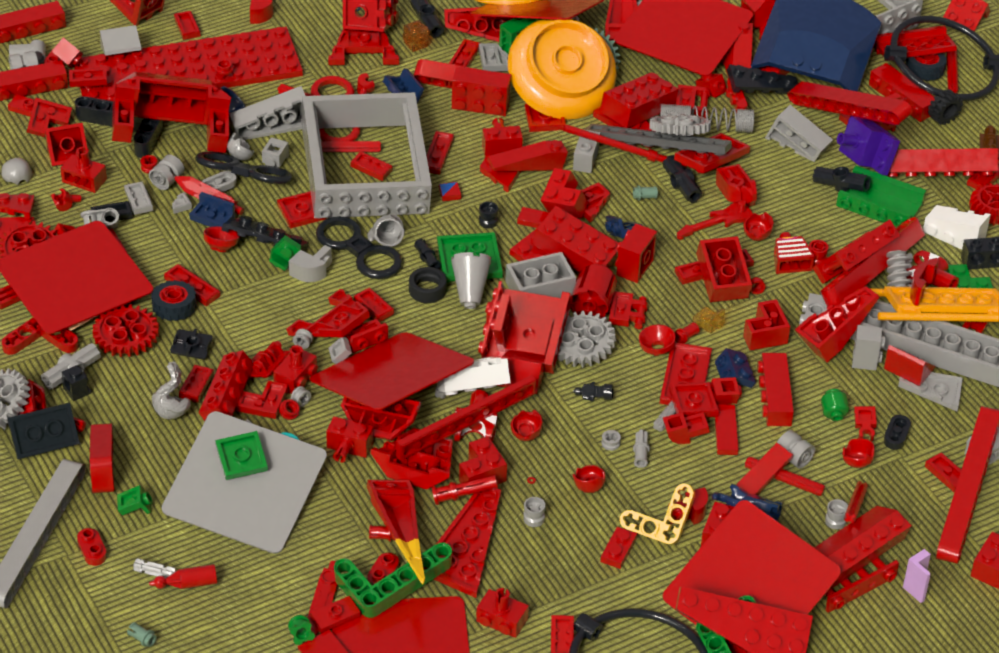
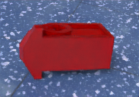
[716,164,757,206]

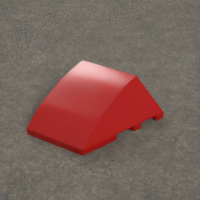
[370,428,453,490]

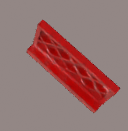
[875,25,957,57]

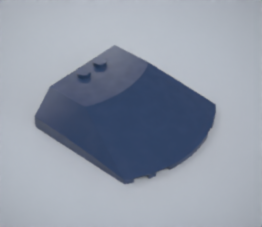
[751,0,882,92]

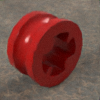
[140,155,158,173]

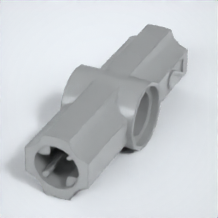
[41,343,101,390]

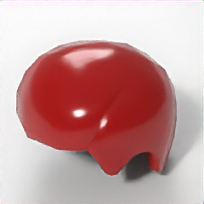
[743,212,774,241]
[510,410,543,441]
[842,438,875,468]
[572,465,606,493]

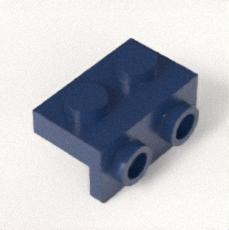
[382,68,424,103]
[189,192,235,227]
[605,215,643,238]
[715,348,756,388]

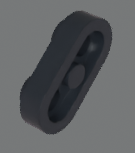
[884,415,911,450]

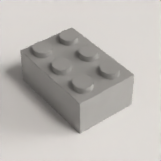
[505,252,576,298]

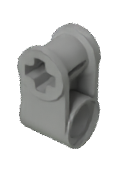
[80,208,119,229]

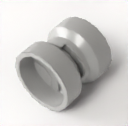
[523,497,545,527]
[825,499,848,529]

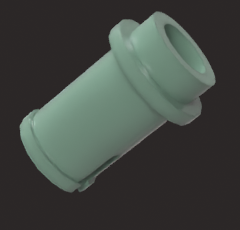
[633,185,658,201]
[127,622,157,647]

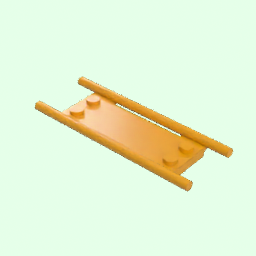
[870,286,999,322]

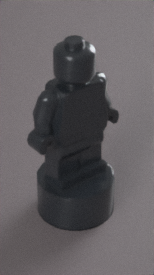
[573,382,614,402]

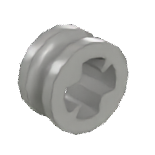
[293,329,313,349]
[291,386,311,407]
[601,430,621,451]

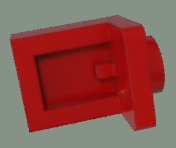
[695,74,727,98]

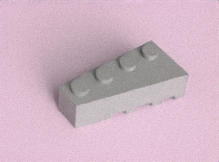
[229,86,305,140]

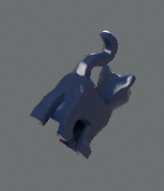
[712,484,784,521]

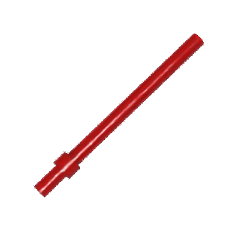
[563,124,668,163]

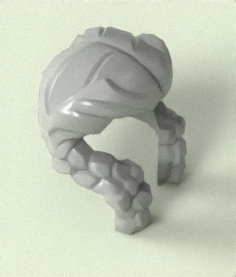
[151,361,191,419]

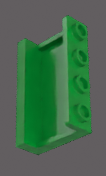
[836,165,926,227]

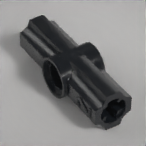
[410,0,444,38]
[663,155,702,203]
[812,166,871,192]

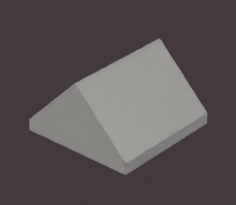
[100,25,141,56]

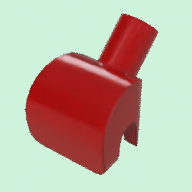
[357,73,375,94]
[51,188,81,211]

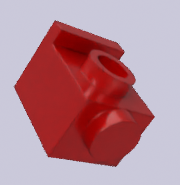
[710,377,742,404]

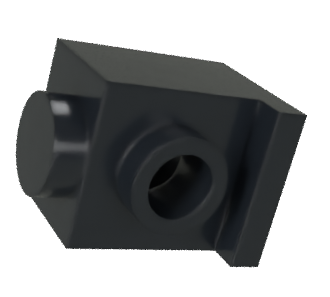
[61,365,92,402]

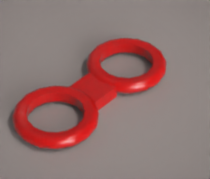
[310,76,361,141]

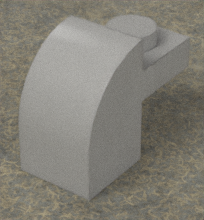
[289,245,332,282]

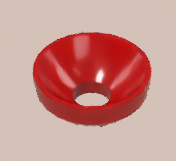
[203,226,239,252]
[639,324,676,356]

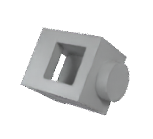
[262,138,289,167]

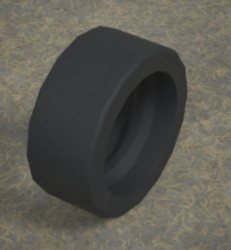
[409,267,447,303]

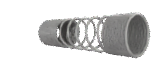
[660,104,754,133]

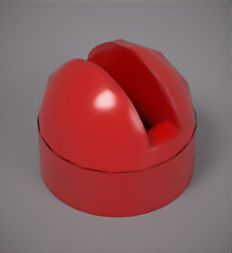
[750,277,766,294]

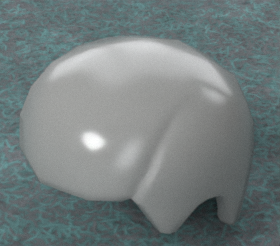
[227,133,254,161]
[1,157,33,185]

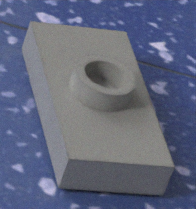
[124,181,153,215]

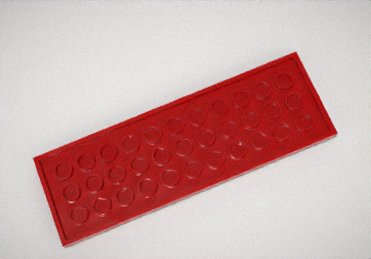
[74,26,303,101]

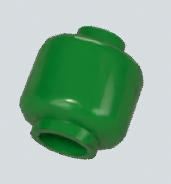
[821,389,849,421]

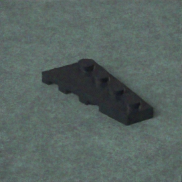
[727,64,798,94]
[221,215,309,251]

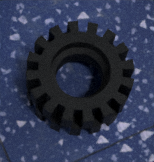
[928,89,963,125]

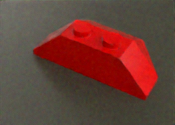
[341,397,421,441]

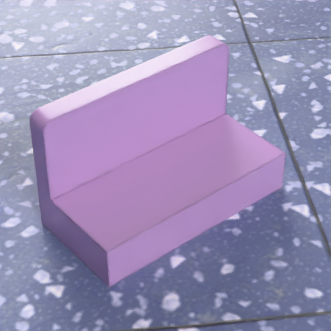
[903,549,931,603]

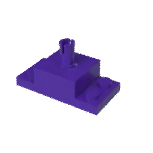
[837,116,900,175]

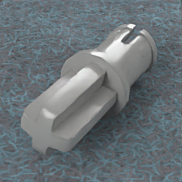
[633,429,650,468]

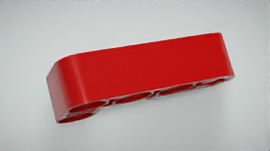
[90,423,114,493]

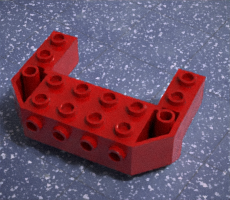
[112,72,231,153]

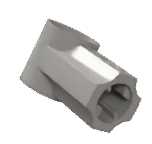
[9,40,46,64]

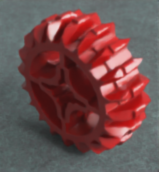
[969,183,999,226]

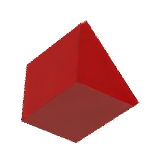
[45,122,90,166]
[884,345,935,386]
[497,351,545,394]

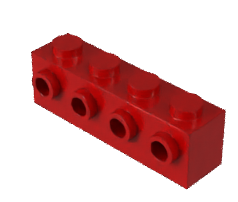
[198,350,254,421]

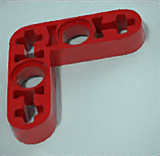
[1,317,79,355]

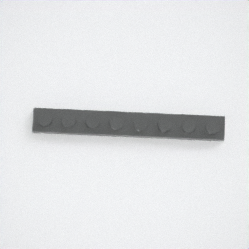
[584,124,732,155]

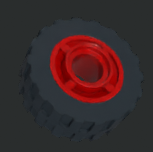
[905,53,947,81]
[151,280,197,321]

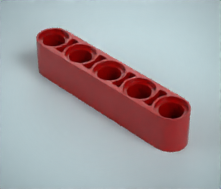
[413,59,481,89]

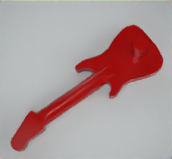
[677,200,753,240]

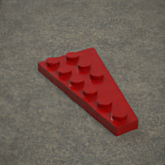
[423,488,501,598]
[675,587,813,653]

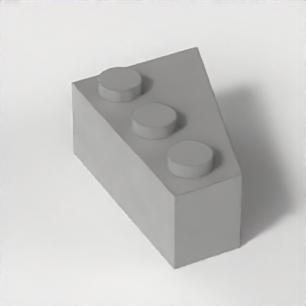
[765,105,833,162]

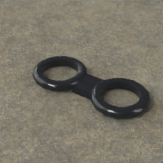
[195,151,293,184]
[316,216,403,280]

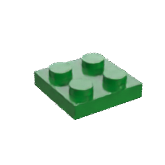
[215,431,268,480]

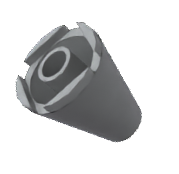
[451,252,491,309]

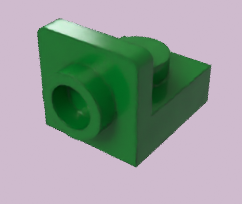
[269,235,301,271]
[117,485,153,515]

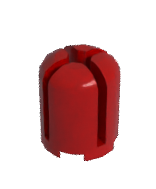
[570,264,617,319]

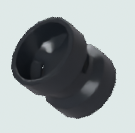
[479,201,498,229]

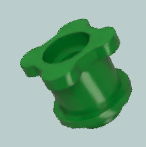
[288,615,315,645]

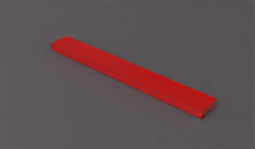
[396,375,536,460]

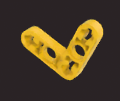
[620,484,695,545]

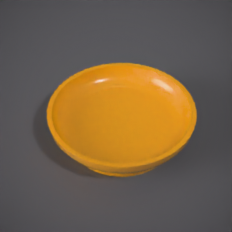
[508,19,617,120]

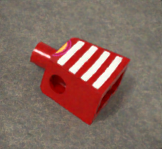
[774,232,814,274]

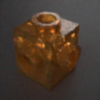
[402,20,430,52]

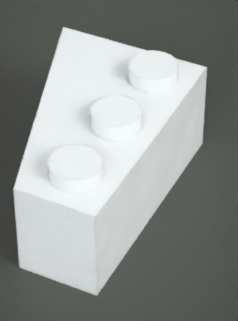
[923,205,991,250]
[437,357,510,395]

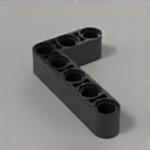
[75,96,164,158]

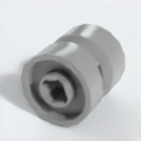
[8,51,38,70]
[149,155,185,190]
[777,430,815,469]

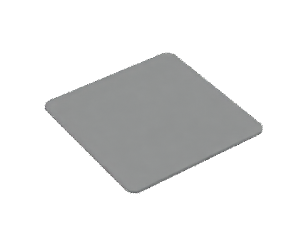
[162,411,327,554]

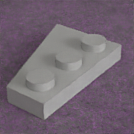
[898,372,963,412]

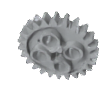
[650,113,711,136]
[558,311,616,368]
[0,368,31,429]

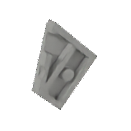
[479,43,508,72]

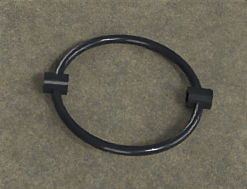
[884,16,999,101]
[569,608,708,653]

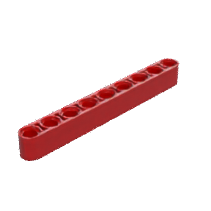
[787,81,913,125]
[820,217,925,307]
[936,406,999,564]

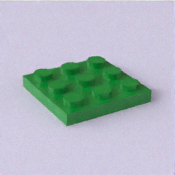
[437,232,503,282]

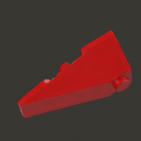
[444,7,518,42]
[721,22,753,77]
[487,140,568,171]
[795,286,880,363]

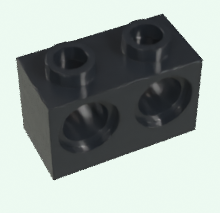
[960,237,999,270]

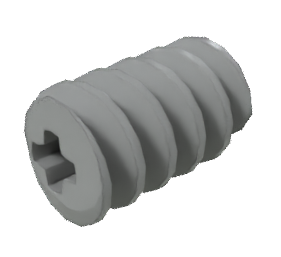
[886,250,912,287]

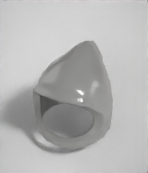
[367,214,404,246]

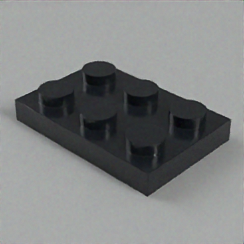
[7,402,80,459]

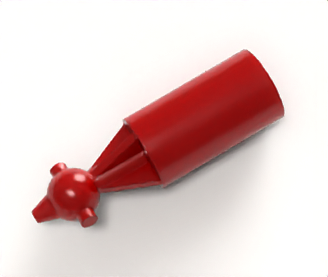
[149,564,217,589]

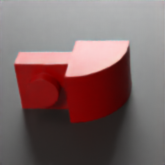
[250,0,273,24]
[662,412,710,444]
[668,487,708,525]

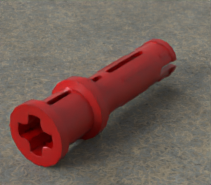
[432,475,499,505]

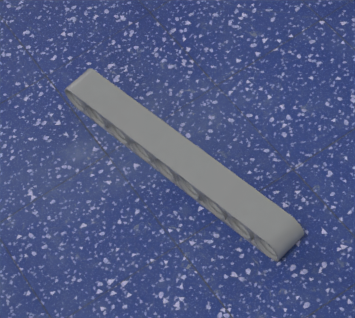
[0,459,86,609]

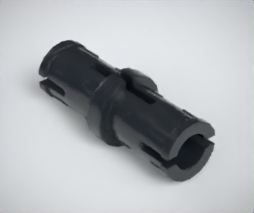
[414,239,441,269]

